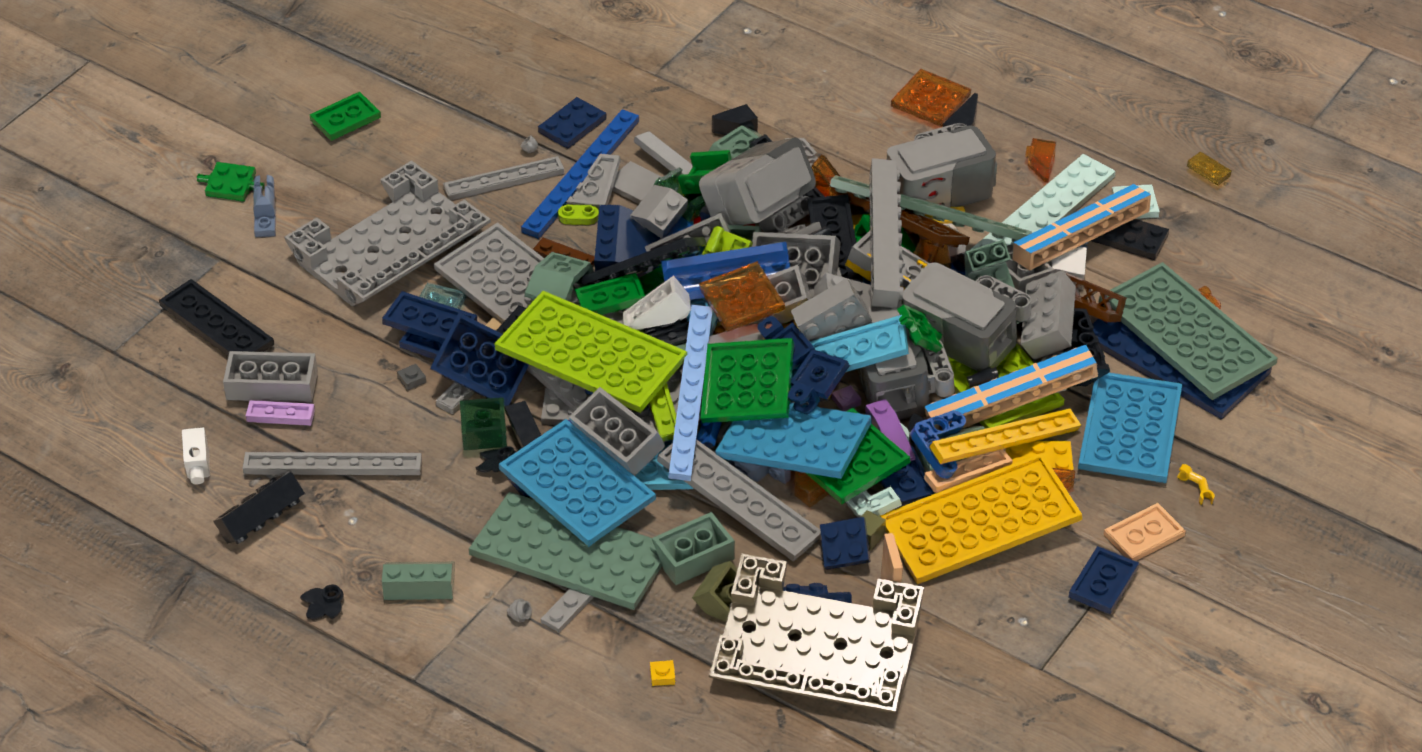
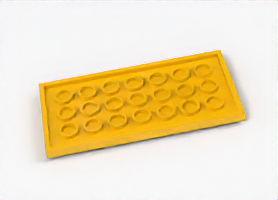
[880,453,1082,585]

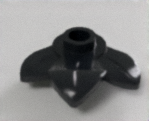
[475,446,516,472]
[300,584,344,620]

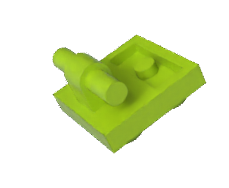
[702,226,753,255]

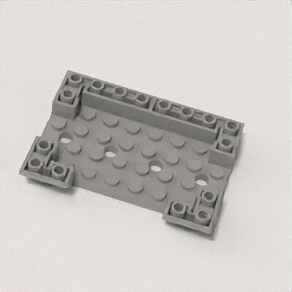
[284,160,491,306]

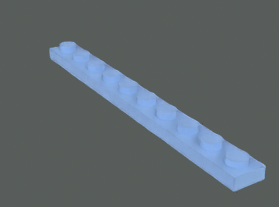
[668,305,713,481]

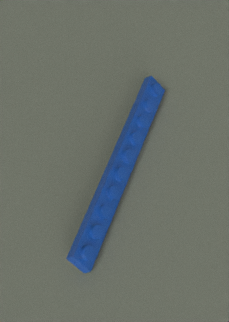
[521,109,639,239]

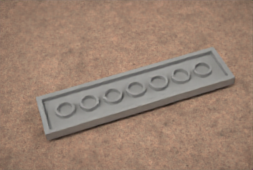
[657,439,821,562]

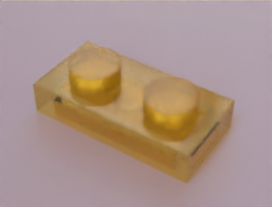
[1187,151,1232,186]

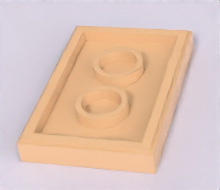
[1104,503,1186,561]
[881,533,903,583]

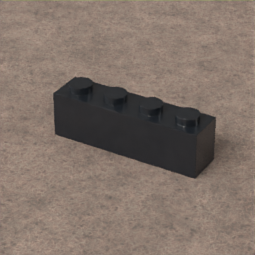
[1064,308,1110,387]
[213,471,305,544]

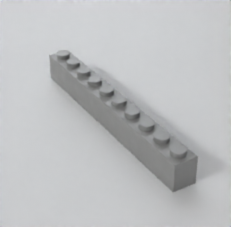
[869,158,903,308]

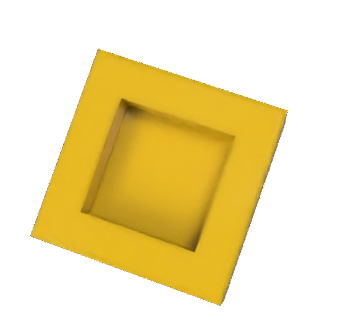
[650,660,675,686]

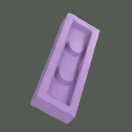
[246,400,315,426]

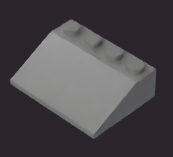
[752,232,841,298]

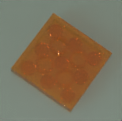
[891,69,971,127]
[699,261,785,332]

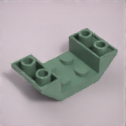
[709,125,762,159]
[965,239,1023,324]
[524,252,595,302]

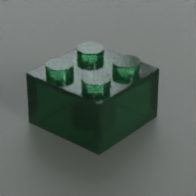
[460,397,507,451]

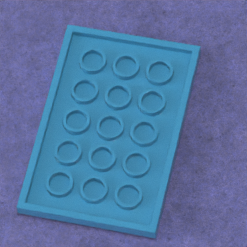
[1078,373,1182,483]
[715,403,872,479]
[499,419,656,547]

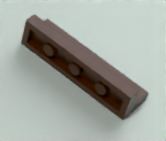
[1065,272,1127,322]

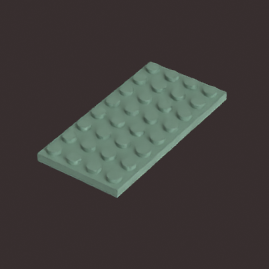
[1098,262,1278,400]
[469,492,662,610]

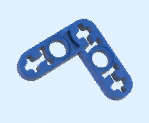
[910,410,966,479]

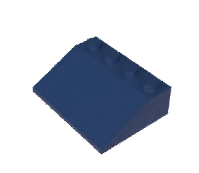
[594,205,660,278]
[430,312,529,407]

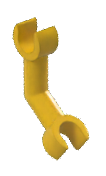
[1177,464,1215,505]

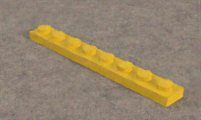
[930,409,1081,464]

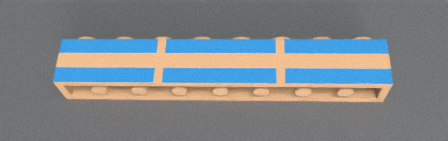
[1012,184,1151,271]
[925,345,1098,431]

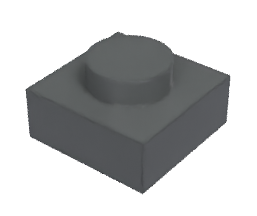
[397,364,426,390]

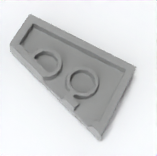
[566,154,621,209]

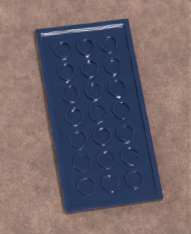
[1092,318,1272,419]

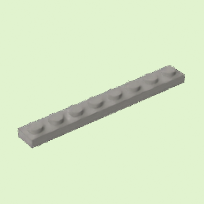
[243,452,422,475]

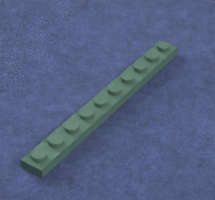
[830,175,1032,242]

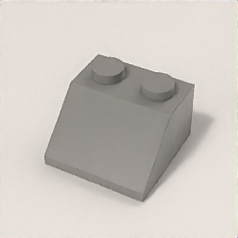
[630,185,688,239]

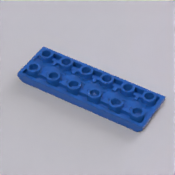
[661,242,790,300]

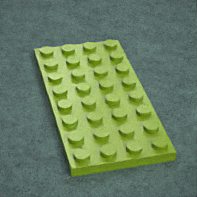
[494,291,687,413]

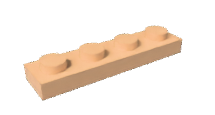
[924,449,1012,494]

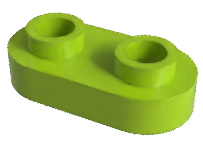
[558,204,599,225]

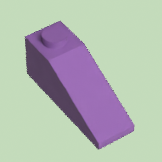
[865,399,915,462]

